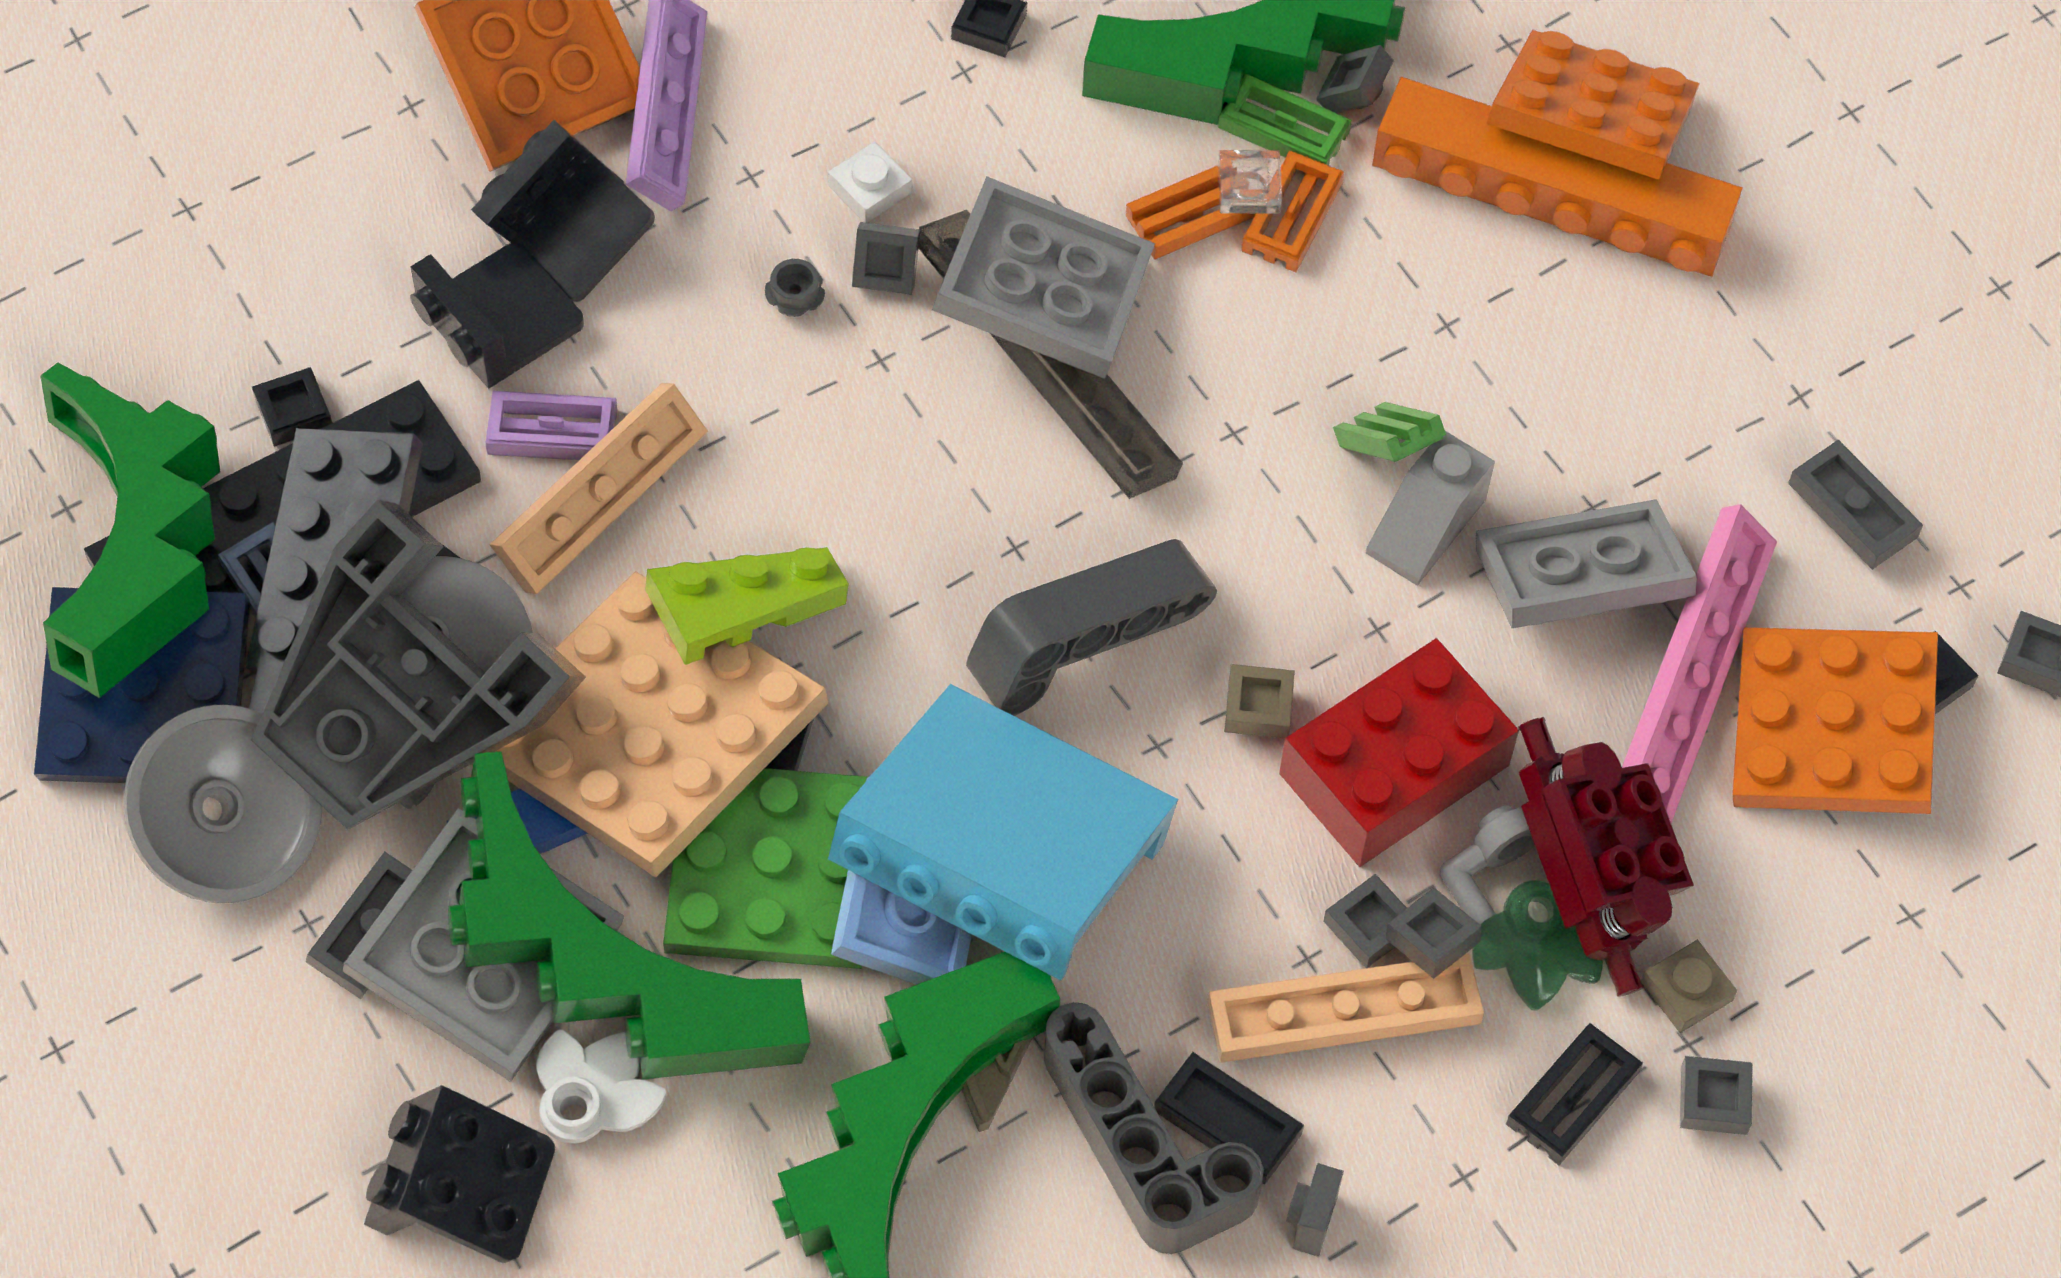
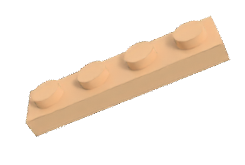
[489,383,708,594]
[1207,953,1484,1063]

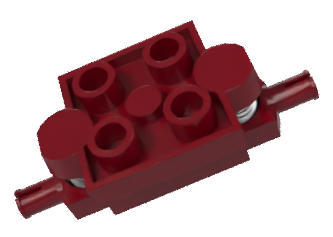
[1518,717,1694,997]

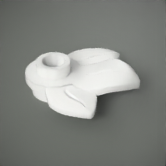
[536,1029,666,1143]

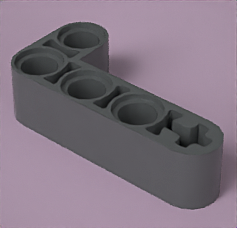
[966,539,1217,716]
[1044,1002,1264,1254]

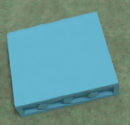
[828,684,1178,980]

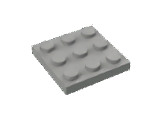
[932,176,1155,379]
[343,808,624,1082]

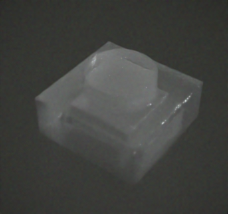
[1218,150,1282,214]

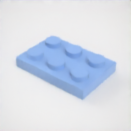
[831,770,972,985]

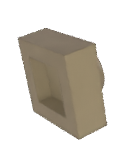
[1224,664,1295,738]
[1641,939,1737,1033]

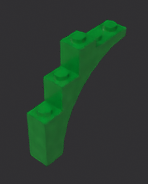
[1082,0,1406,125]
[40,362,220,698]
[448,751,810,1079]
[772,952,1060,1278]

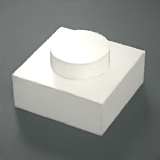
[828,141,912,223]

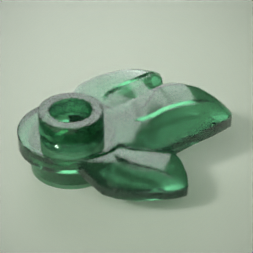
[1472,880,1603,1011]

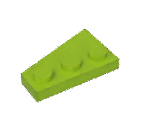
[645,547,849,665]

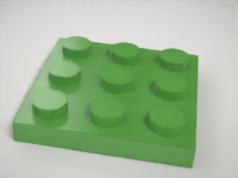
[663,768,867,969]

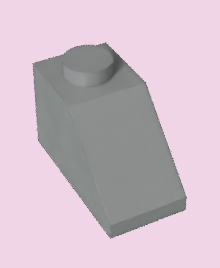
[1366,431,1495,586]

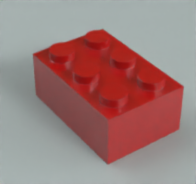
[1279,638,1519,867]

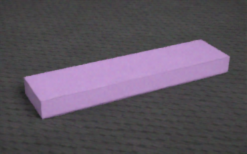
[626,0,707,211]

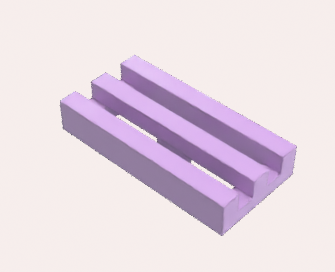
[486,391,617,460]

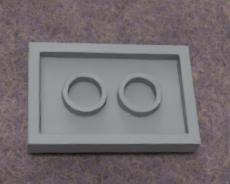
[1476,499,1697,628]

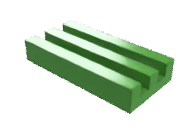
[1218,74,1352,166]
[1333,402,1446,462]

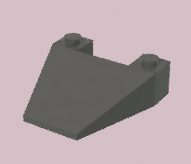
[251,499,586,829]

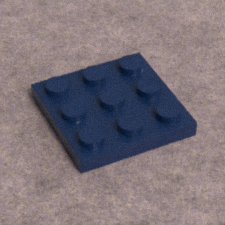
[34,587,250,783]

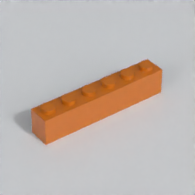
[1372,77,1743,277]

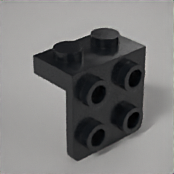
[471,120,655,302]
[410,243,584,389]
[363,1085,555,1263]

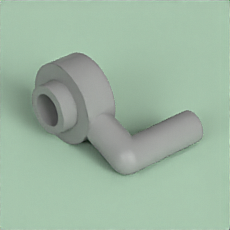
[1440,805,1535,932]

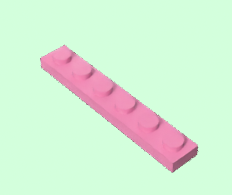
[1622,504,1777,823]

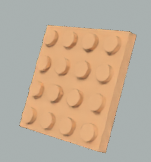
[495,571,829,878]

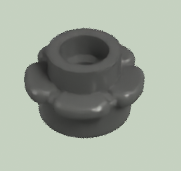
[765,259,825,317]

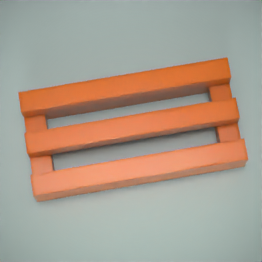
[1241,150,1344,273]
[1126,160,1261,260]

